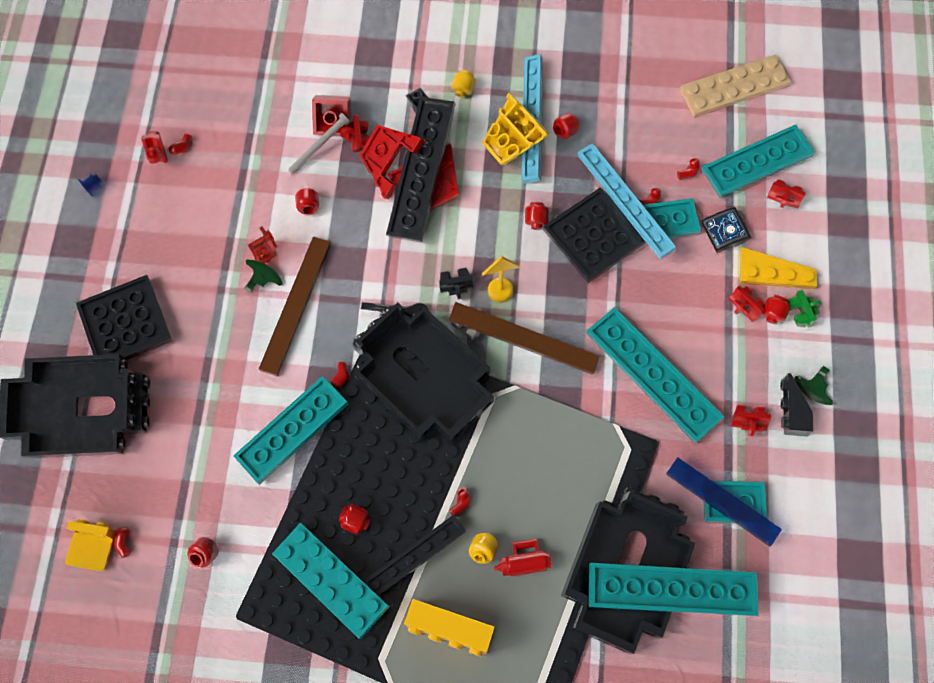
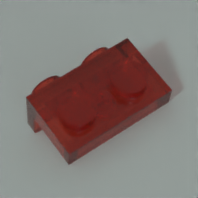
[248,226,278,264]

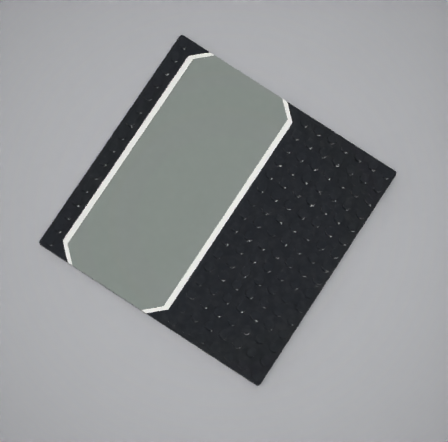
[236,348,658,683]

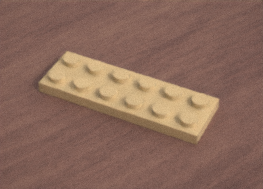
[680,54,791,118]

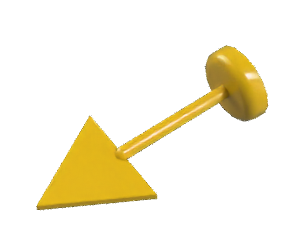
[482,256,520,303]

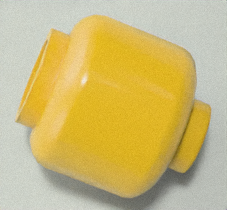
[451,70,476,98]
[469,533,498,564]

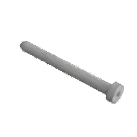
[288,113,350,174]

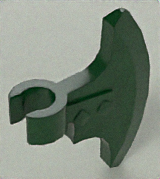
[244,259,283,293]
[794,365,833,405]

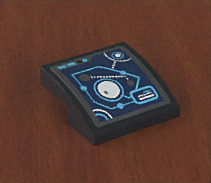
[700,207,752,254]

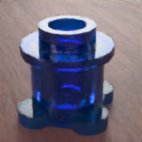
[78,173,103,197]

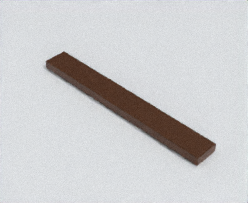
[259,236,331,377]
[448,302,599,375]

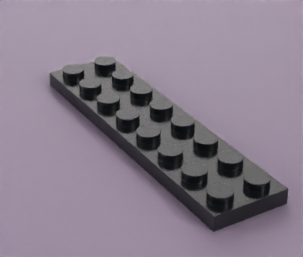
[386,97,456,243]

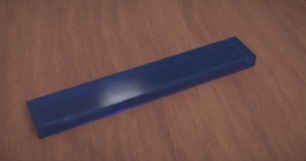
[666,457,782,547]

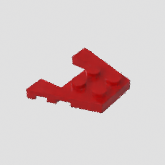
[359,125,425,200]
[388,143,459,211]

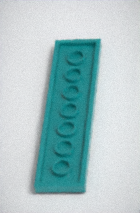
[586,307,724,444]
[589,563,759,616]

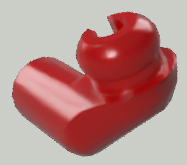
[168,133,192,155]
[677,158,700,180]
[637,188,661,205]
[330,362,349,390]
[449,487,470,517]
[113,526,131,558]

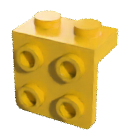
[65,519,115,572]

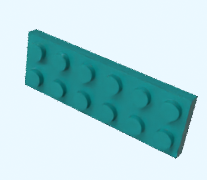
[702,124,815,198]
[233,376,349,485]
[272,523,390,639]

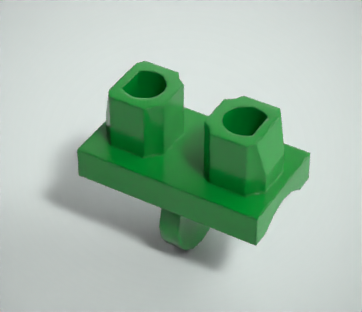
[788,289,822,328]

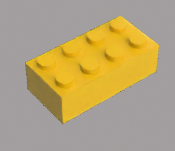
[404,599,495,657]

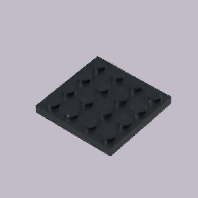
[542,187,646,284]
[76,275,173,360]

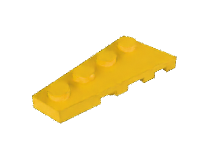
[739,247,817,289]

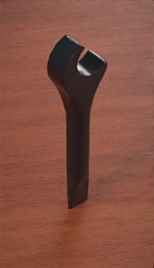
[361,302,428,317]

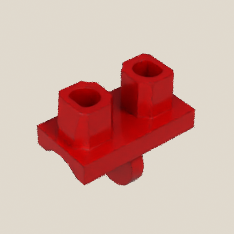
[340,115,369,152]
[141,131,168,163]
[767,179,806,209]
[728,285,765,322]
[731,405,771,437]

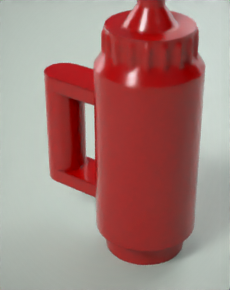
[494,538,551,577]

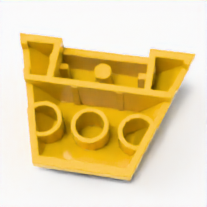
[482,92,549,165]

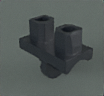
[439,267,473,300]

